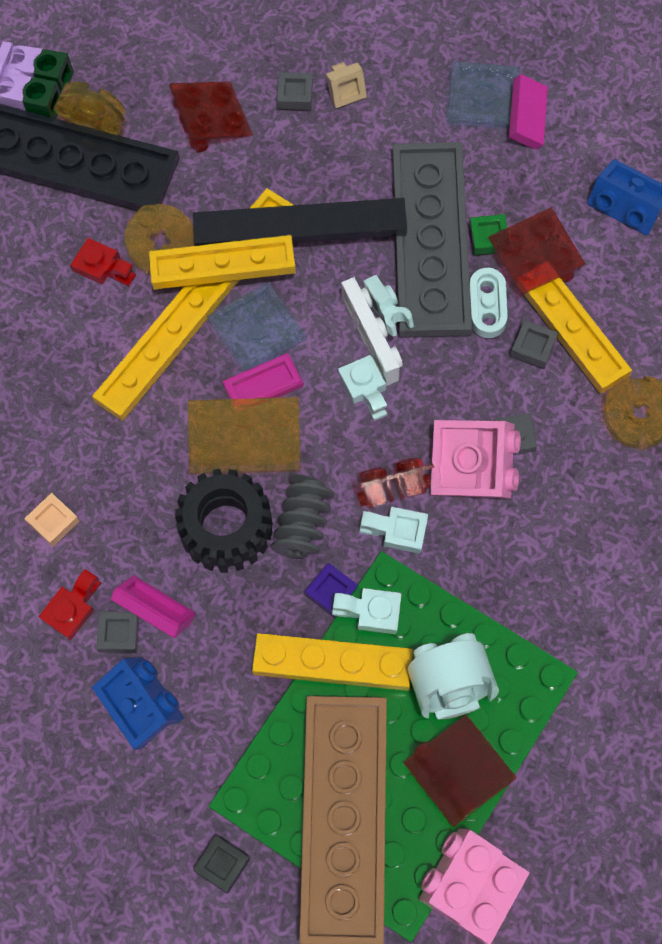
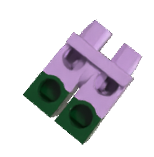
[0,41,74,119]

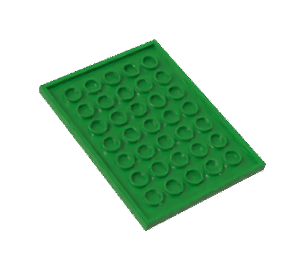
[208,551,578,943]

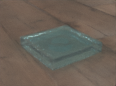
[447,61,520,129]
[207,282,306,372]

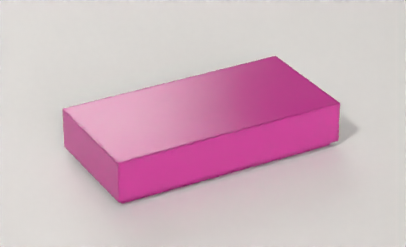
[509,74,548,149]
[222,353,303,415]
[111,576,196,638]

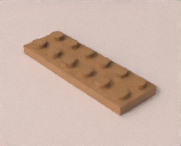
[300,696,387,944]

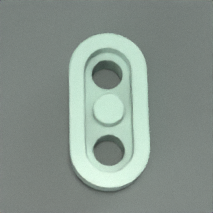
[470,268,508,338]

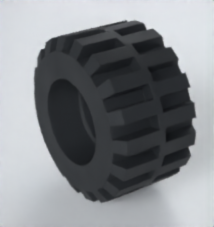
[175,469,273,573]

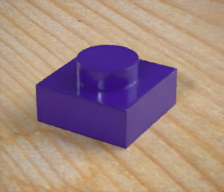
[305,563,358,618]

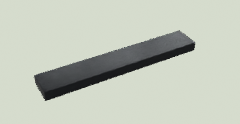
[193,198,407,246]

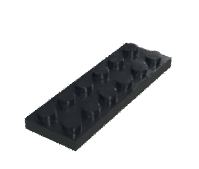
[0,104,180,216]

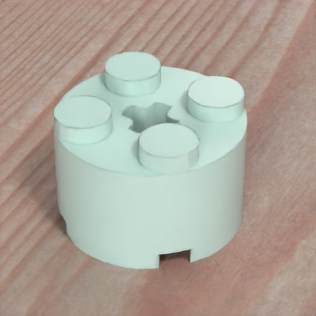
[408,633,499,719]

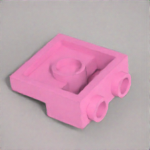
[430,420,521,499]
[418,828,530,944]

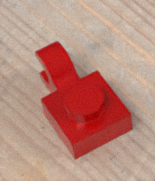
[70,238,136,287]
[38,569,102,641]

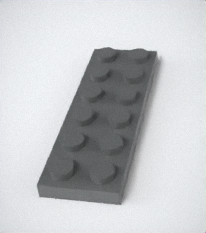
[393,142,472,337]

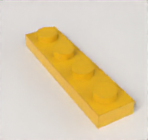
[149,235,296,290]
[517,262,632,394]
[252,633,413,691]

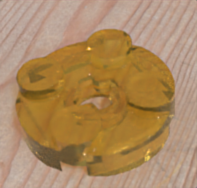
[54,82,126,135]
[124,204,194,275]
[603,376,662,450]

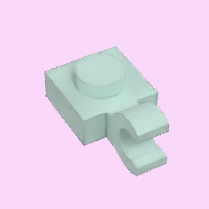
[363,275,414,337]
[338,355,387,421]
[359,507,428,554]
[332,588,401,634]

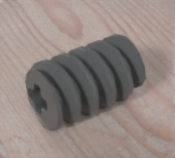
[271,474,334,559]

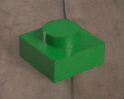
[469,214,510,255]

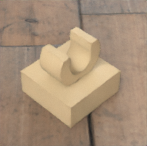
[326,62,367,108]

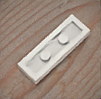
[341,277,403,386]

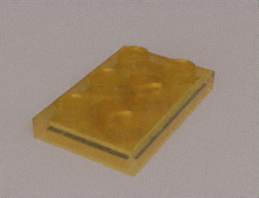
[188,397,301,475]

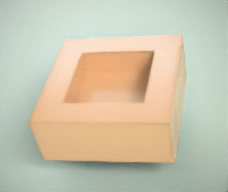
[24,493,80,547]

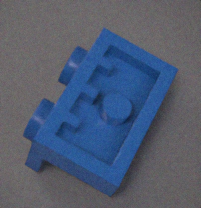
[587,159,662,235]
[91,657,184,750]

